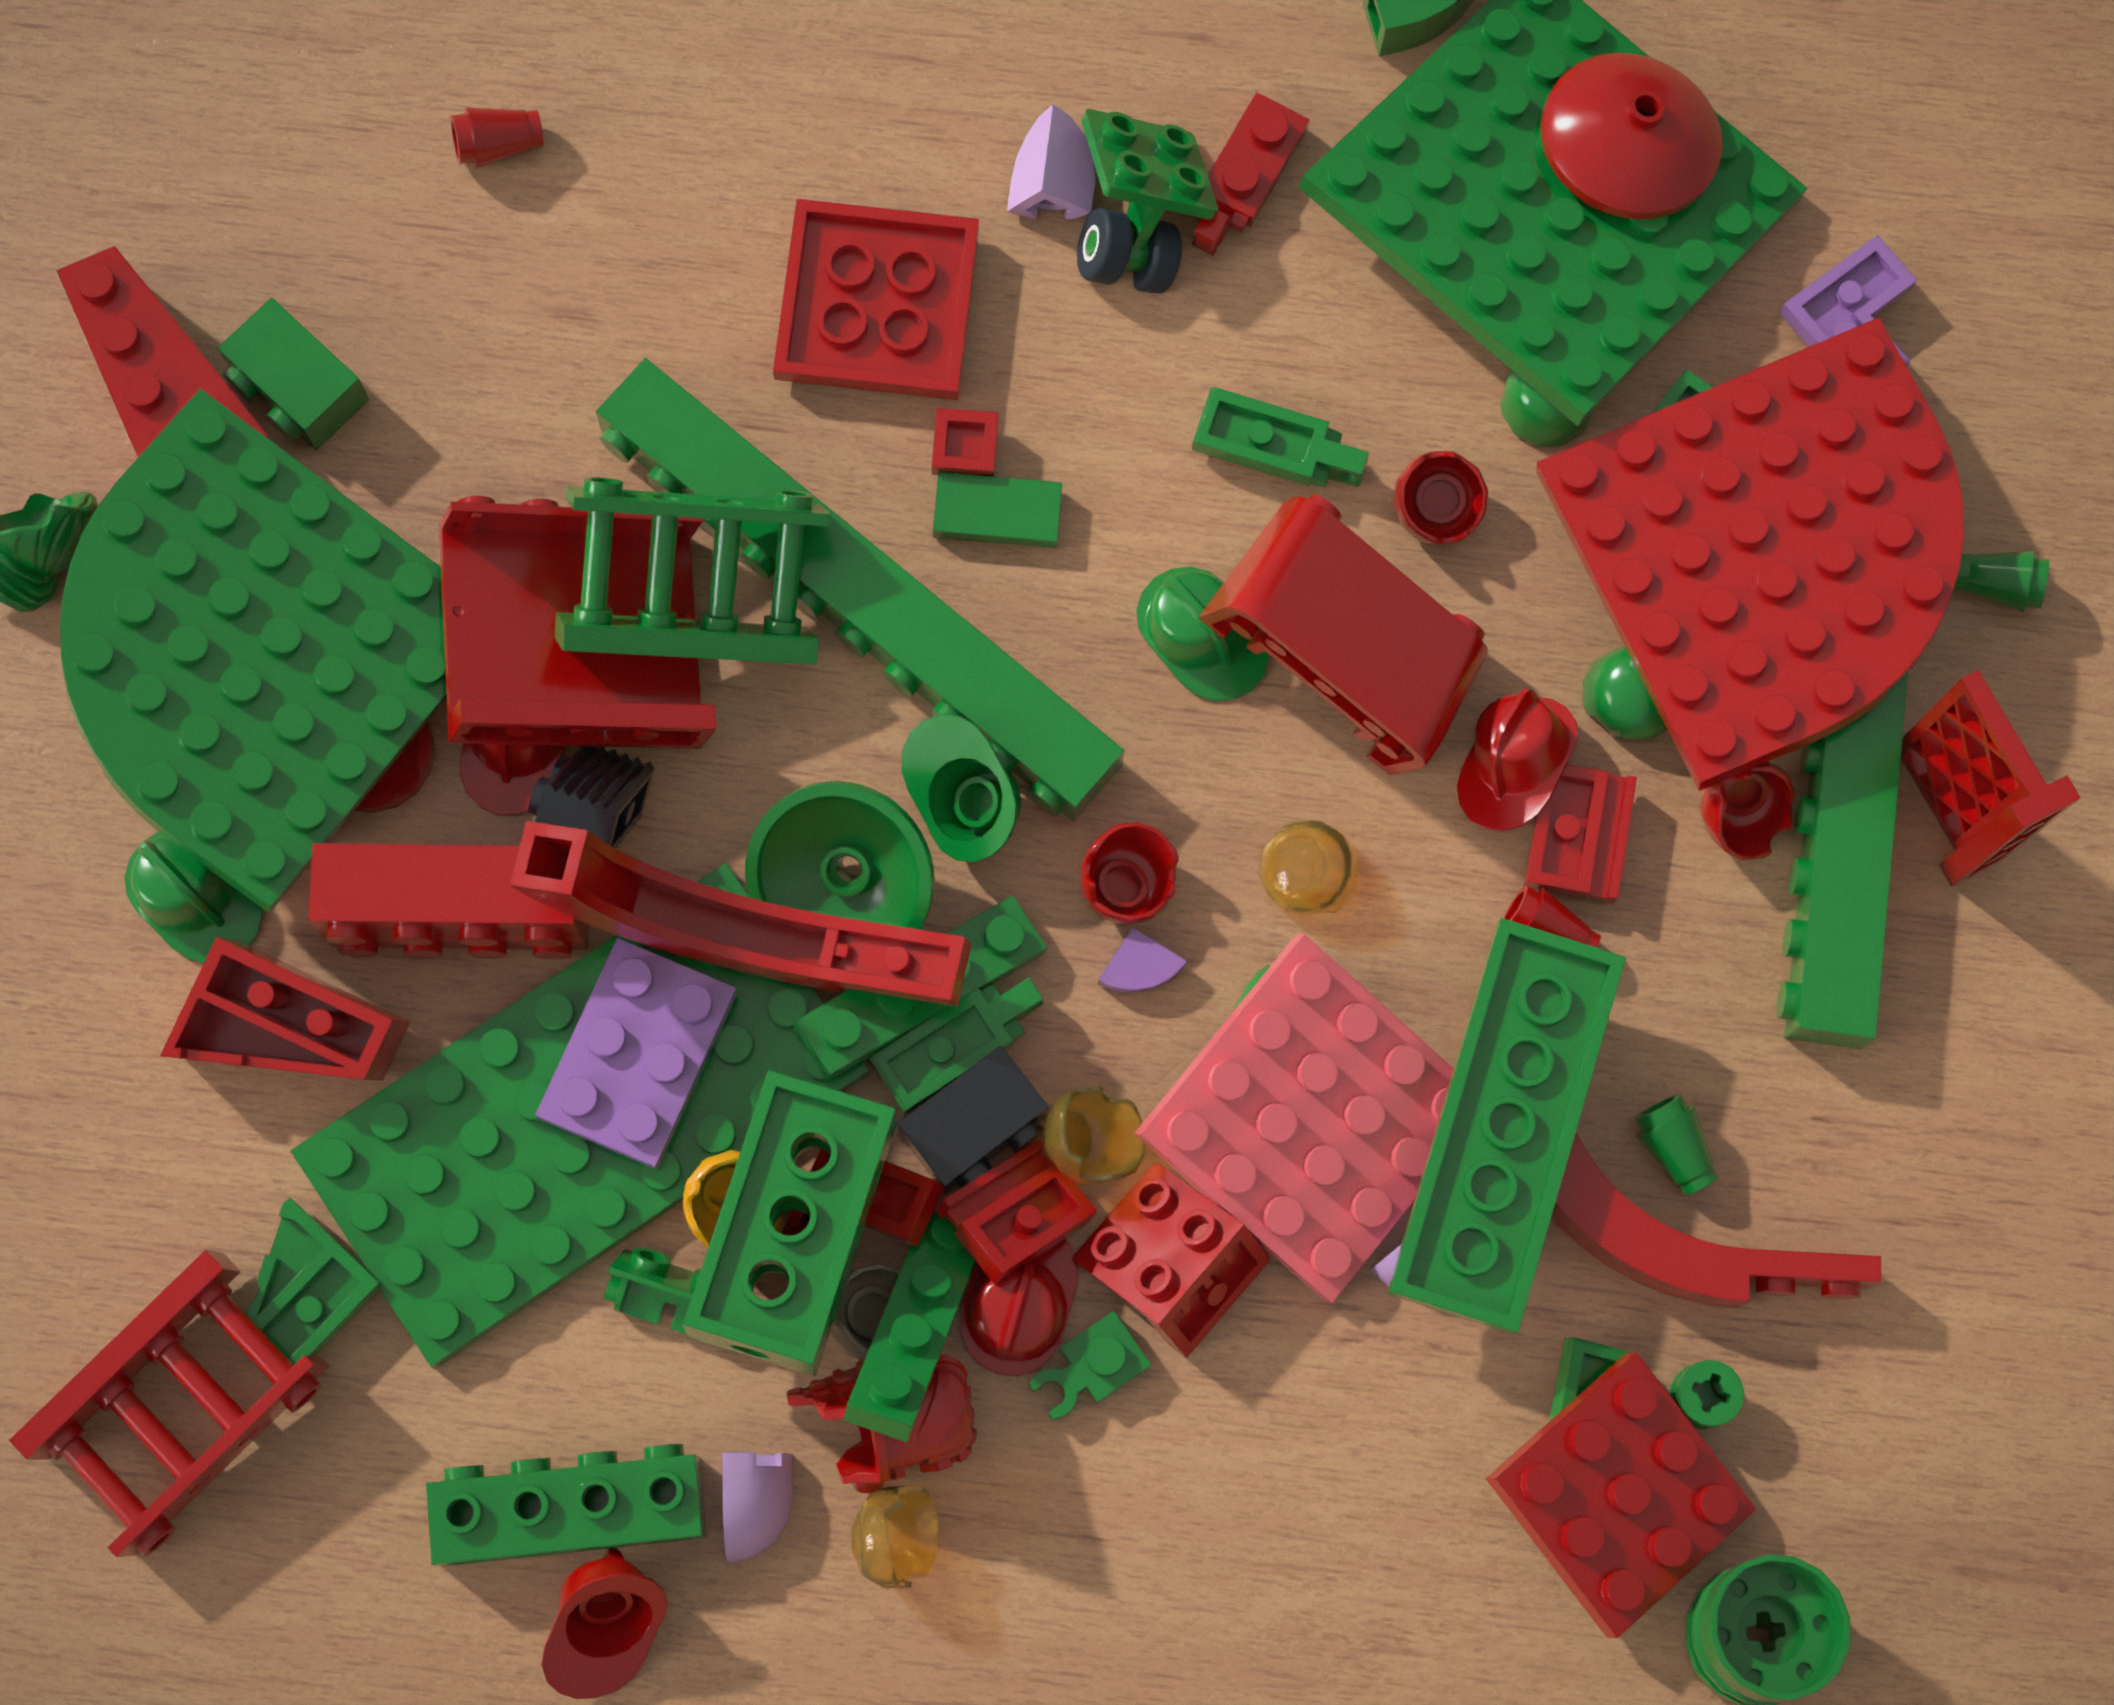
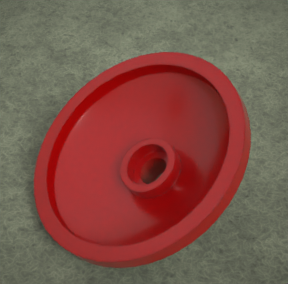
[1541,53,1722,219]

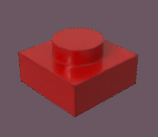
[932,408,999,476]

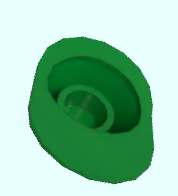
[1136,567,1269,701]
[901,714,1022,862]
[124,832,263,963]

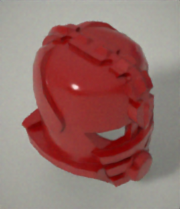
[786,1354,977,1493]

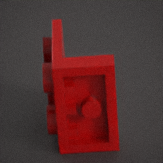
[1074,1163,1271,1358]

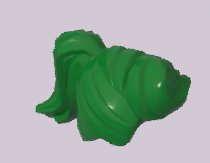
[0,492,98,612]

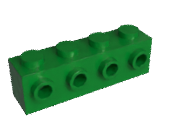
[426,1444,707,1567]

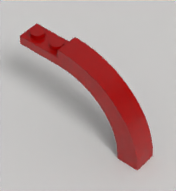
[510,821,972,1007]
[1551,1131,1881,1308]

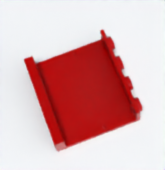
[439,496,717,749]

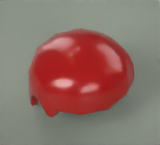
[1393,451,1489,545]
[1700,761,1795,861]
[1081,821,1179,926]

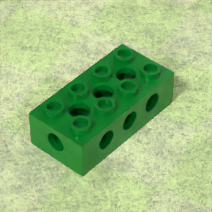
[683,1070,897,1376]

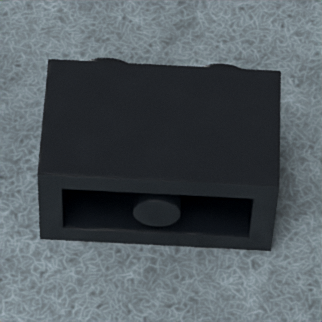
[897,1045,1049,1195]

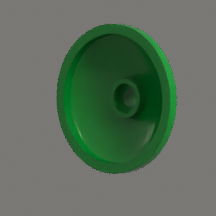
[745,781,935,930]

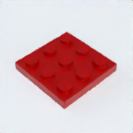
[773,199,979,400]
[1486,1352,1756,1639]

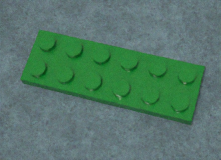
[1387,918,1626,1335]

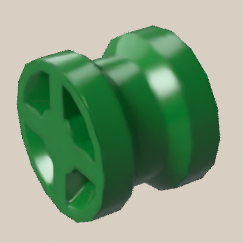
[1669,1360,1744,1430]

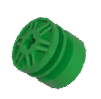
[1684,1554,1850,1705]

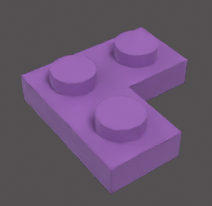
[1779,235,1917,366]

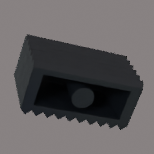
[528,746,655,848]

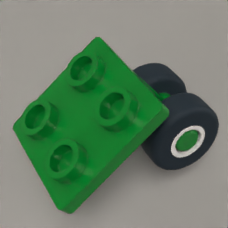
[1077,109,1218,293]

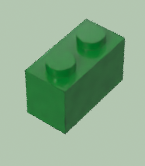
[218,297,370,451]

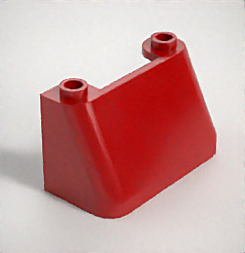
[1198,494,1488,775]

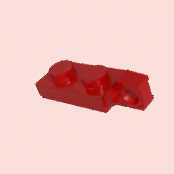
[1192,92,1310,256]

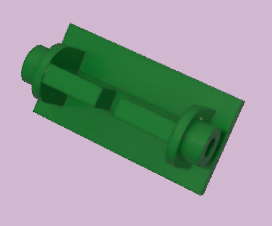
[604,1248,701,1334]

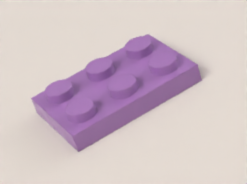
[535,938,738,1170]

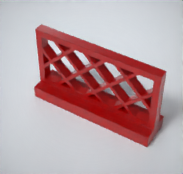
[1901,670,2081,886]

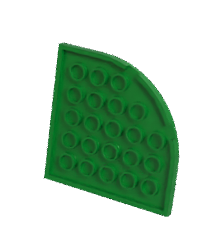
[60,389,447,914]

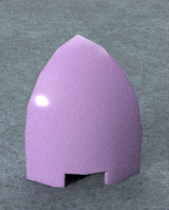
[1007,104,1095,220]
[722,1452,793,1563]

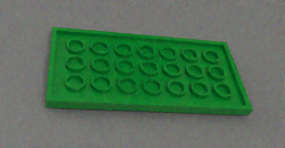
[290,862,870,1369]

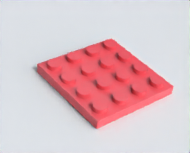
[1134,934,1454,1303]

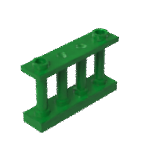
[555,477,831,665]

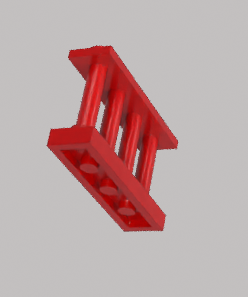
[9,1249,329,1557]

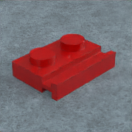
[1523,764,1637,904]
[936,1139,1097,1285]

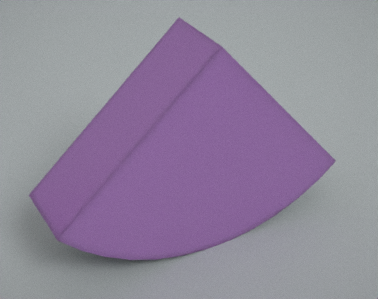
[1098,927,1187,993]

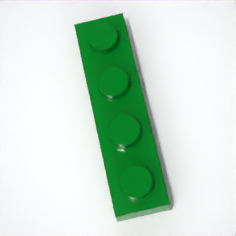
[794,895,1047,1081]
[843,1208,976,1443]

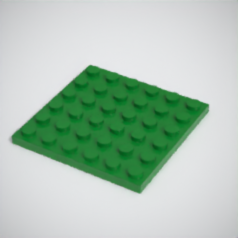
[1299,0,1808,426]

